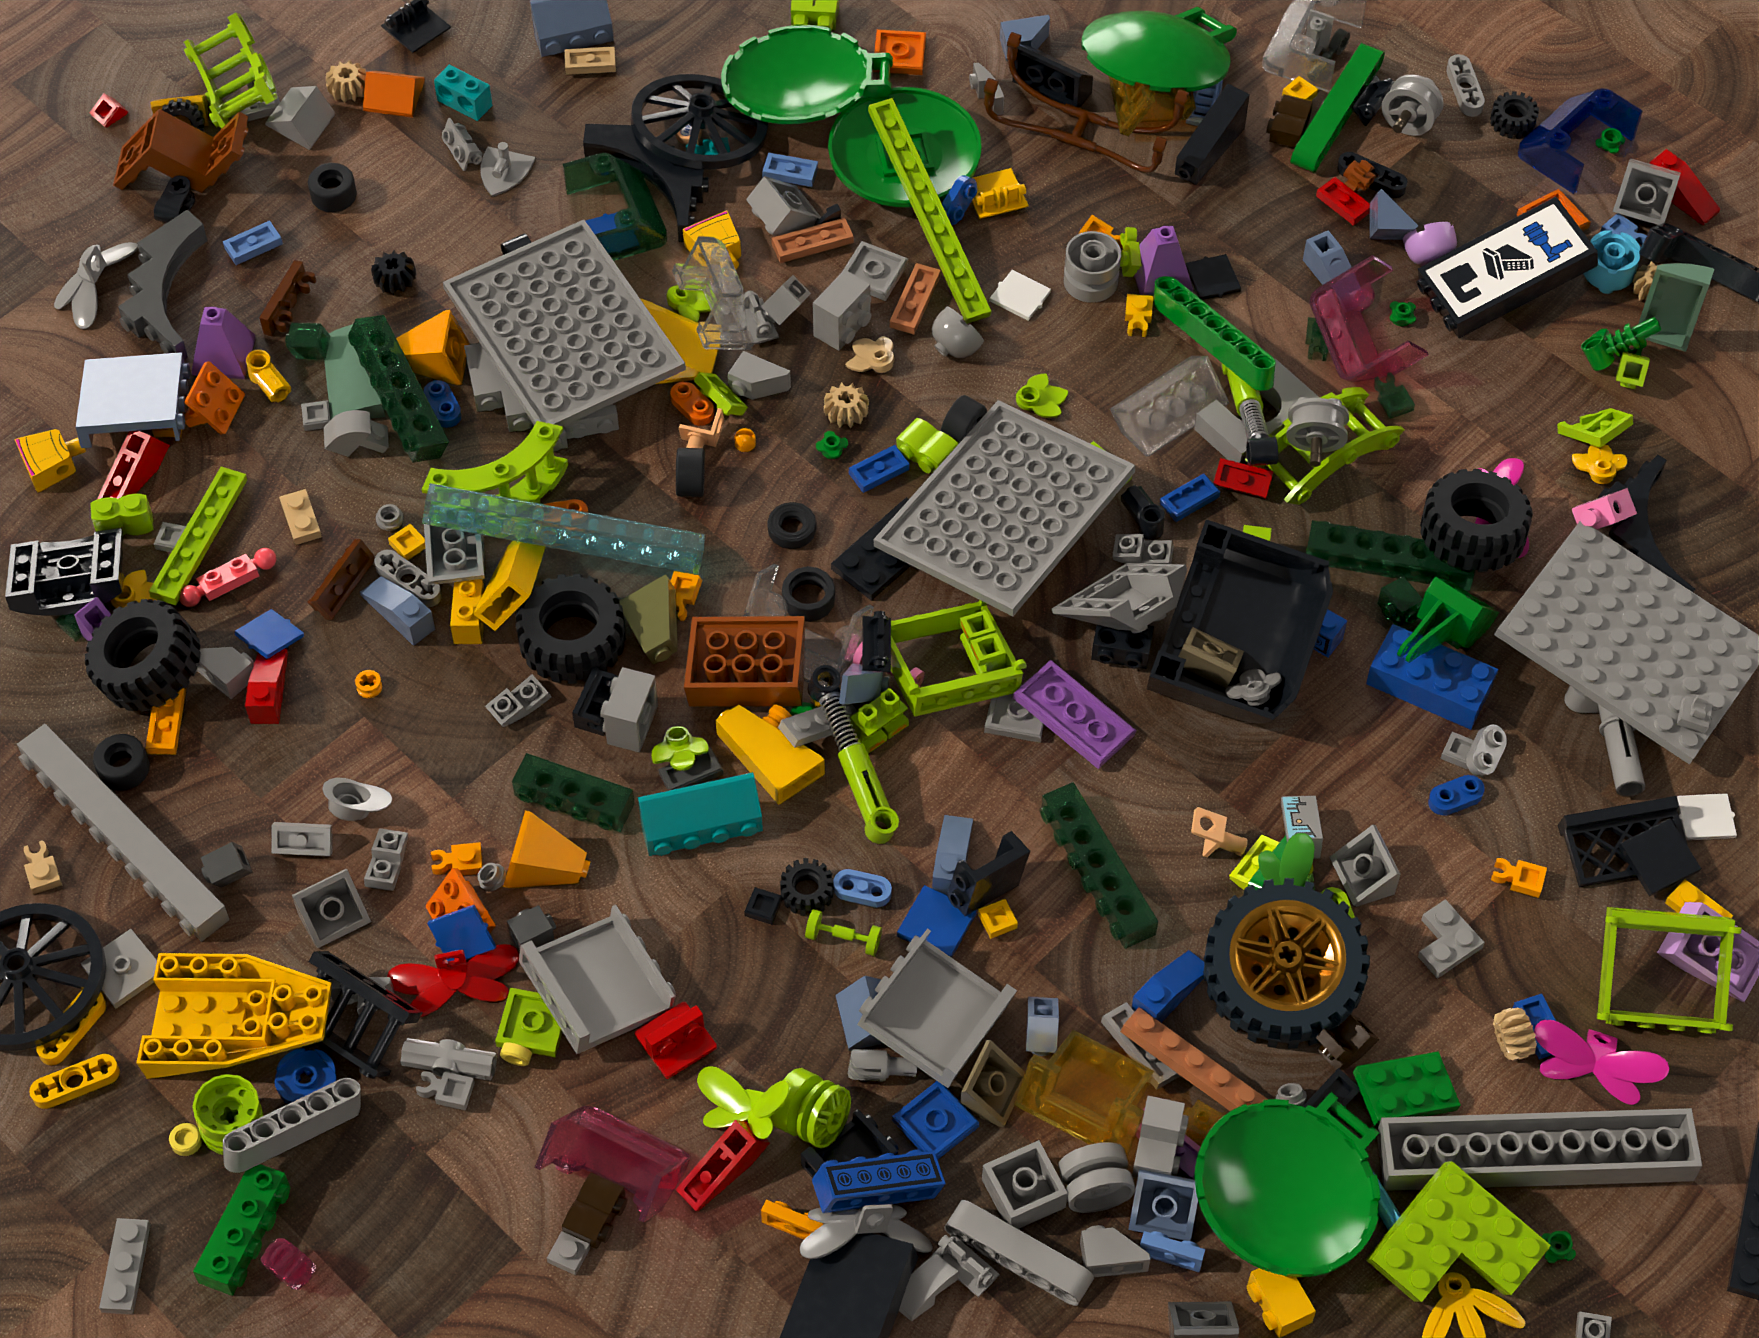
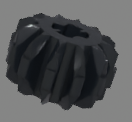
[371,250,417,295]

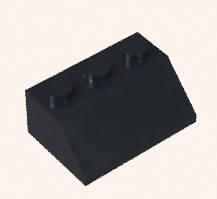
[1012,44,1093,108]

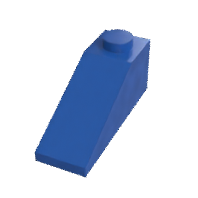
[1132,950,1204,1023]

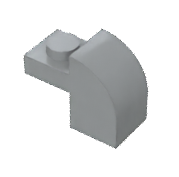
[324,410,389,457]

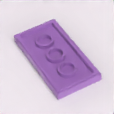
[1012,660,1137,769]

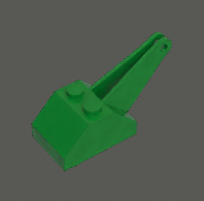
[1397,577,1500,663]

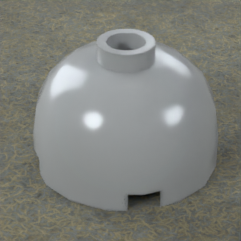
[932,306,984,358]

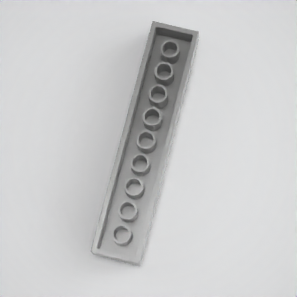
[1377,1108,1702,1191]

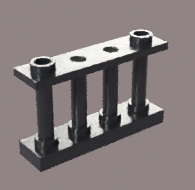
[308,951,423,1079]

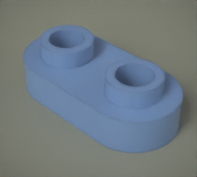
[833,869,892,907]

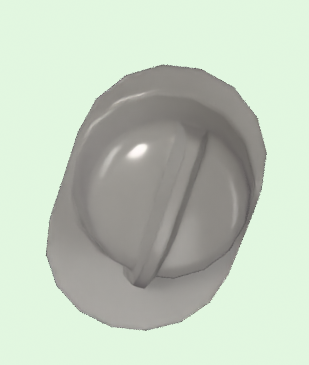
[322,778,392,821]

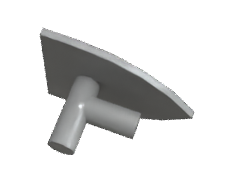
[480,142,536,197]

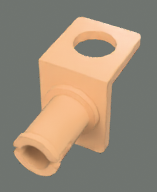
[679,408,724,448]
[1191,807,1248,857]

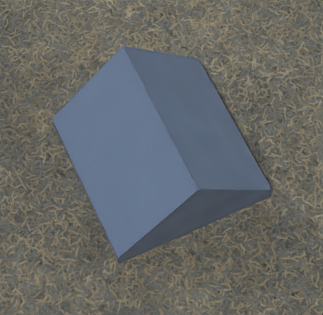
[1370,189,1418,240]
[836,976,884,1051]
[1128,1169,1198,1241]

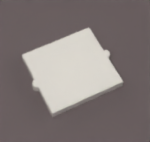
[989,270,1051,321]
[1677,794,1737,840]

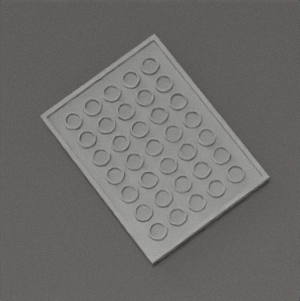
[443,220,686,426]
[873,400,1135,616]
[1494,521,1759,764]

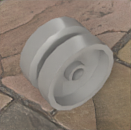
[1058,1142,1136,1213]

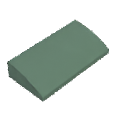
[1638,263,1714,352]
[322,320,385,419]

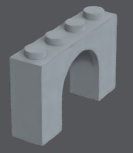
[1194,359,1320,464]

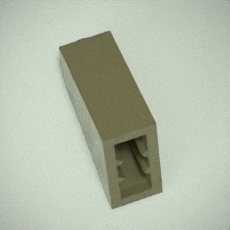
[620,574,678,665]

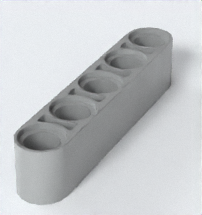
[223,1078,361,1173]
[944,1200,1094,1306]

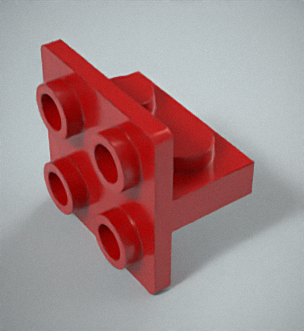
[635,1002,717,1079]

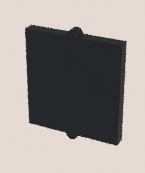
[1186,254,1241,300]

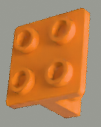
[184,361,245,435]
[426,868,496,933]

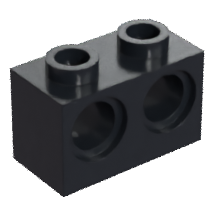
[1091,625,1154,669]

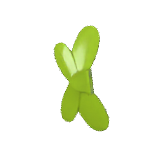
[697,1066,790,1139]

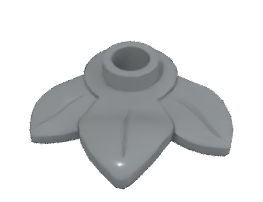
[1225,669,1281,706]

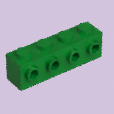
[193,1164,290,1296]

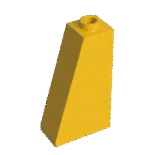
[473,529,546,631]
[716,705,825,805]

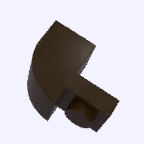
[1316,1015,1380,1070]

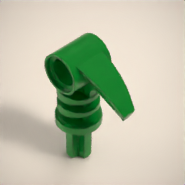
[1581,317,1661,371]

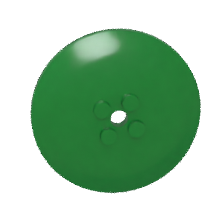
[828,87,981,207]

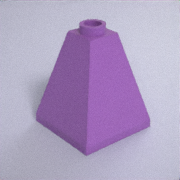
[1134,226,1193,298]
[192,307,256,379]

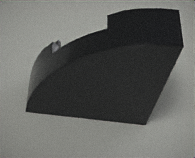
[814,204,841,226]

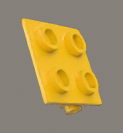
[972,168,1028,219]

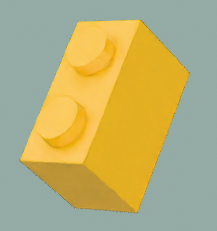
[1247,1268,1316,1338]

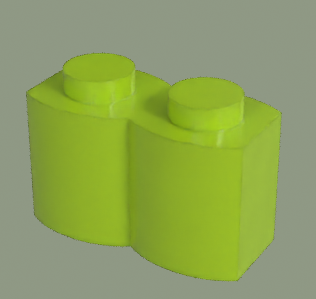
[896,418,958,474]
[91,494,154,535]

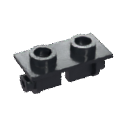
[1351,75,1394,126]
[862,611,891,673]

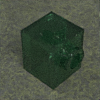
[285,323,331,360]
[1377,576,1423,626]

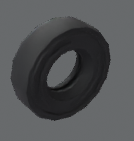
[767,502,817,549]

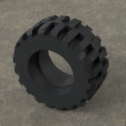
[1420,469,1533,572]
[516,574,626,684]
[85,599,201,711]

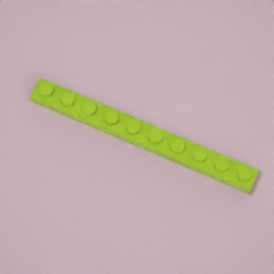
[868,98,991,324]

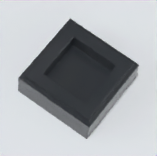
[744,887,783,925]

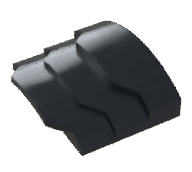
[5,528,124,616]

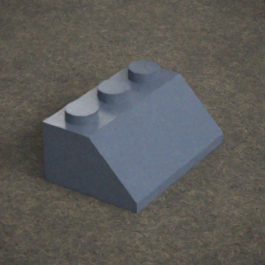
[530,0,614,57]

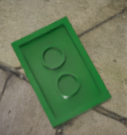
[1353,1051,1461,1126]

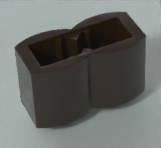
[1266,94,1313,148]
[562,1172,628,1249]

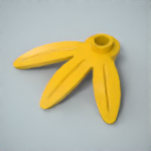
[1422,1272,1525,1338]

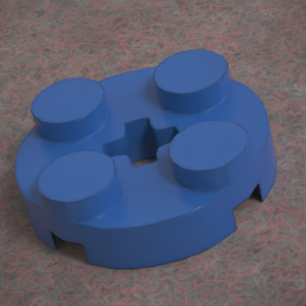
[274,1048,337,1104]

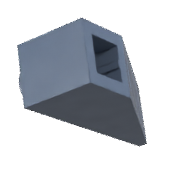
[1303,230,1368,314]

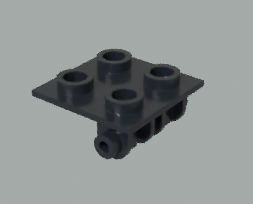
[381,0,451,53]

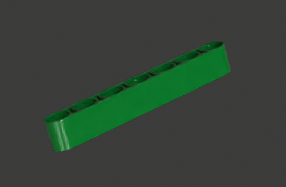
[1290,43,1385,173]
[1154,276,1276,391]

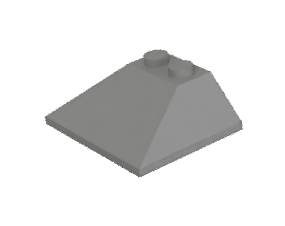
[1052,563,1187,633]

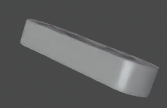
[1446,54,1485,117]
[374,550,442,607]

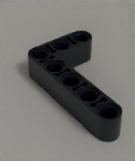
[1639,223,1759,302]

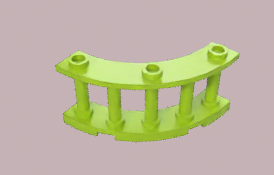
[184,13,277,129]
[1245,387,1405,505]
[422,421,568,529]

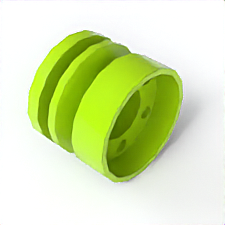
[770,1068,851,1149]
[193,1074,264,1155]

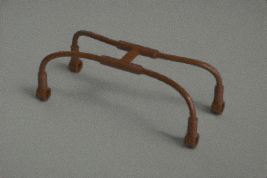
[984,32,1189,173]

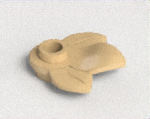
[845,336,895,373]

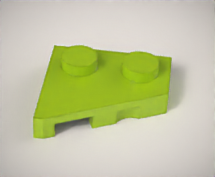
[1557,408,1633,447]

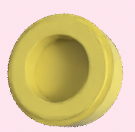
[500,1043,532,1066]
[169,1123,202,1156]

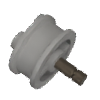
[1382,75,1444,136]
[1286,397,1349,467]

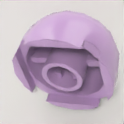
[1403,222,1457,266]

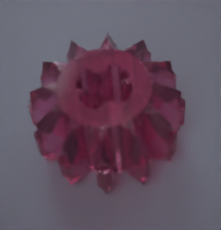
[260,1238,316,1290]

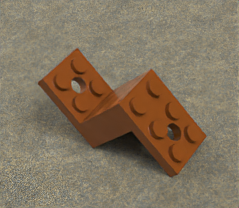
[113,109,248,193]

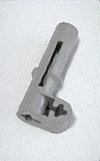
[1564,686,1645,797]

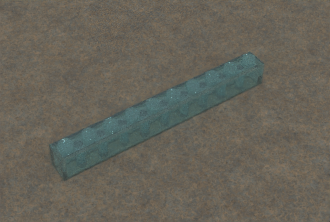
[422,483,705,575]

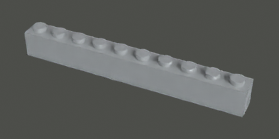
[17,724,229,942]

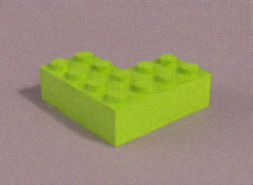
[1365,1161,1551,1302]

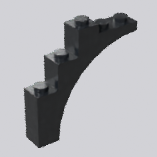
[583,124,709,242]
[1598,455,1695,593]

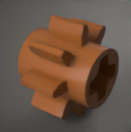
[1343,160,1376,192]

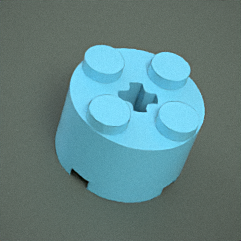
[1583,230,1640,294]

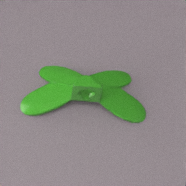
[1258,833,1321,957]

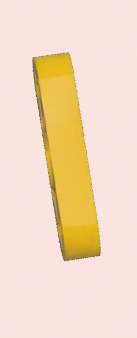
[36,990,106,1066]
[29,1054,120,1109]

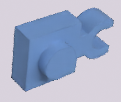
[1600,213,1647,249]

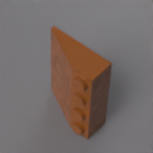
[684,616,805,707]

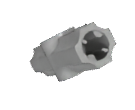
[401,1038,497,1081]

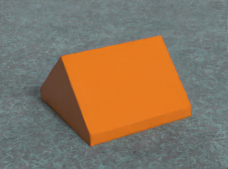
[363,71,425,118]

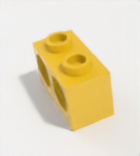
[450,579,485,644]

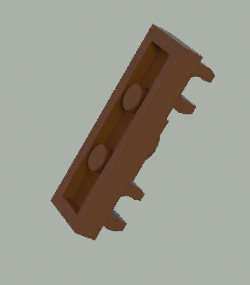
[259,260,316,337]
[307,539,375,620]

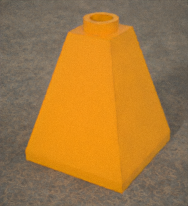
[389,310,470,385]
[503,810,591,888]

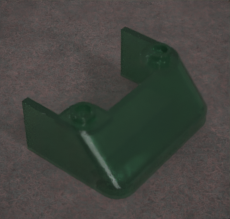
[562,153,667,261]

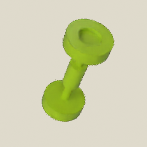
[805,909,882,956]

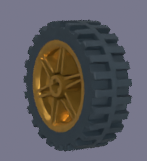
[1203,878,1370,1049]

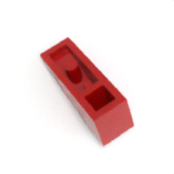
[1649,149,1720,225]
[97,430,170,499]
[245,649,288,724]
[676,1120,770,1211]

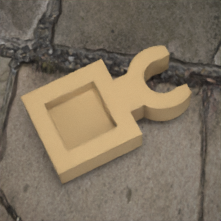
[24,840,62,895]

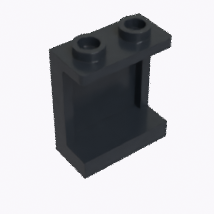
[947,831,1031,917]
[801,1109,899,1178]

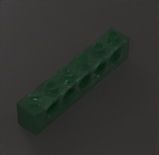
[348,315,449,463]
[1306,520,1475,591]
[1039,782,1158,949]

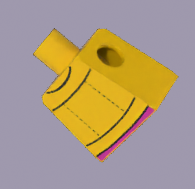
[683,210,741,273]
[14,429,86,493]

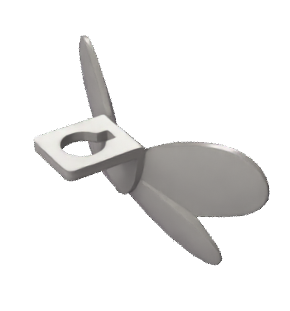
[54,242,138,329]
[800,1204,933,1259]

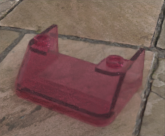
[1310,255,1429,382]
[534,1106,691,1222]

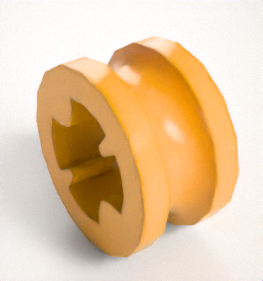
[355,670,382,698]

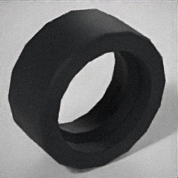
[782,566,835,622]

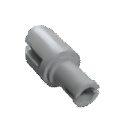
[847,1049,917,1081]

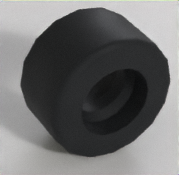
[308,163,357,213]
[941,395,987,444]
[676,448,705,497]
[93,734,150,791]

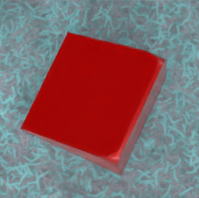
[89,93,129,128]

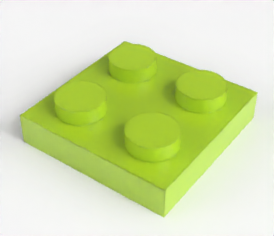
[495,988,563,1057]

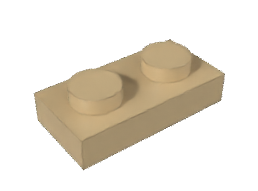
[565,47,616,75]
[279,489,322,545]

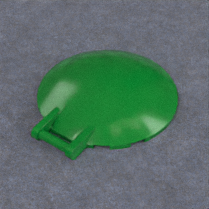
[1081,7,1237,92]
[721,25,893,124]
[1195,1092,1381,1277]

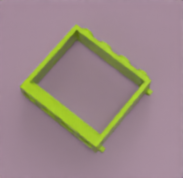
[891,600,1027,717]
[1597,907,1742,1034]

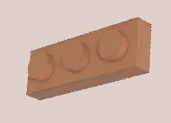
[772,218,854,263]
[889,263,941,334]

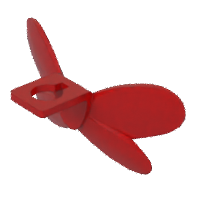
[387,944,519,1017]

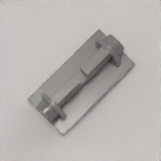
[1304,9,1334,60]
[442,118,483,171]
[737,290,779,345]
[931,1234,1000,1298]

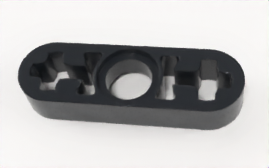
[1337,152,1408,198]

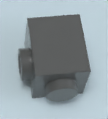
[201,842,253,888]
[507,905,556,952]

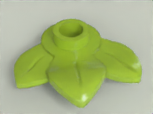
[666,281,718,323]
[1016,374,1068,418]
[651,726,709,771]

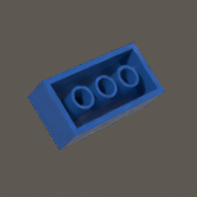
[1366,624,1498,730]

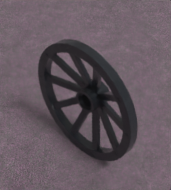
[630,74,768,170]
[0,903,106,1051]

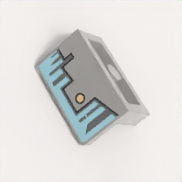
[1281,796,1323,859]

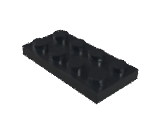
[831,497,911,601]

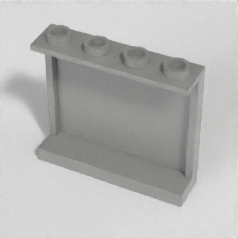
[519,905,676,1054]
[857,928,1017,1088]

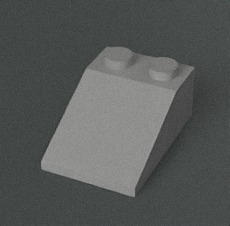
[424,511,485,585]

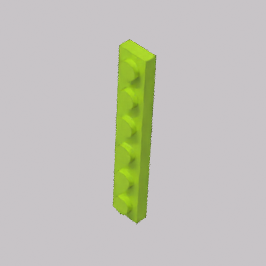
[149,467,247,605]

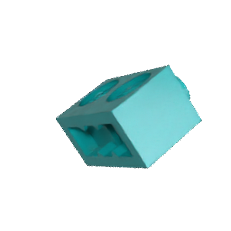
[434,64,493,121]

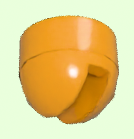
[734,428,756,452]

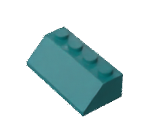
[638,772,763,856]

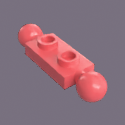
[179,548,277,607]

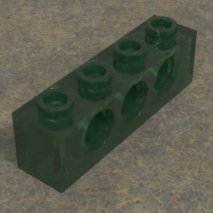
[512,753,635,832]

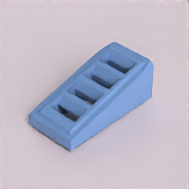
[1186,80,1223,126]

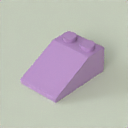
[1657,902,1759,1002]

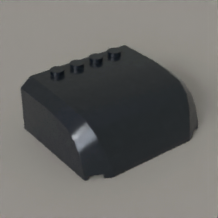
[1147,519,1333,723]

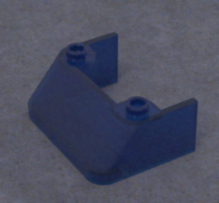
[1518,88,1643,194]

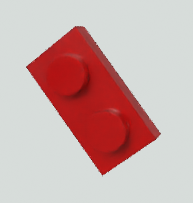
[1316,177,1370,226]
[1213,458,1274,499]

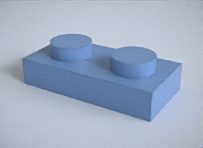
[762,153,818,187]
[223,221,283,265]
[1140,1231,1205,1272]

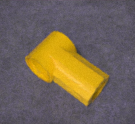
[246,350,291,403]

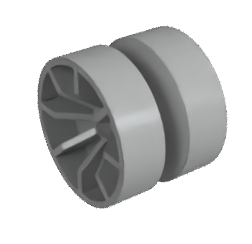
[1063,231,1121,302]

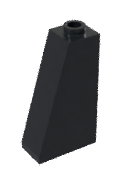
[1175,83,1250,185]

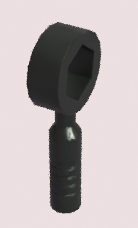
[1308,28,1350,79]

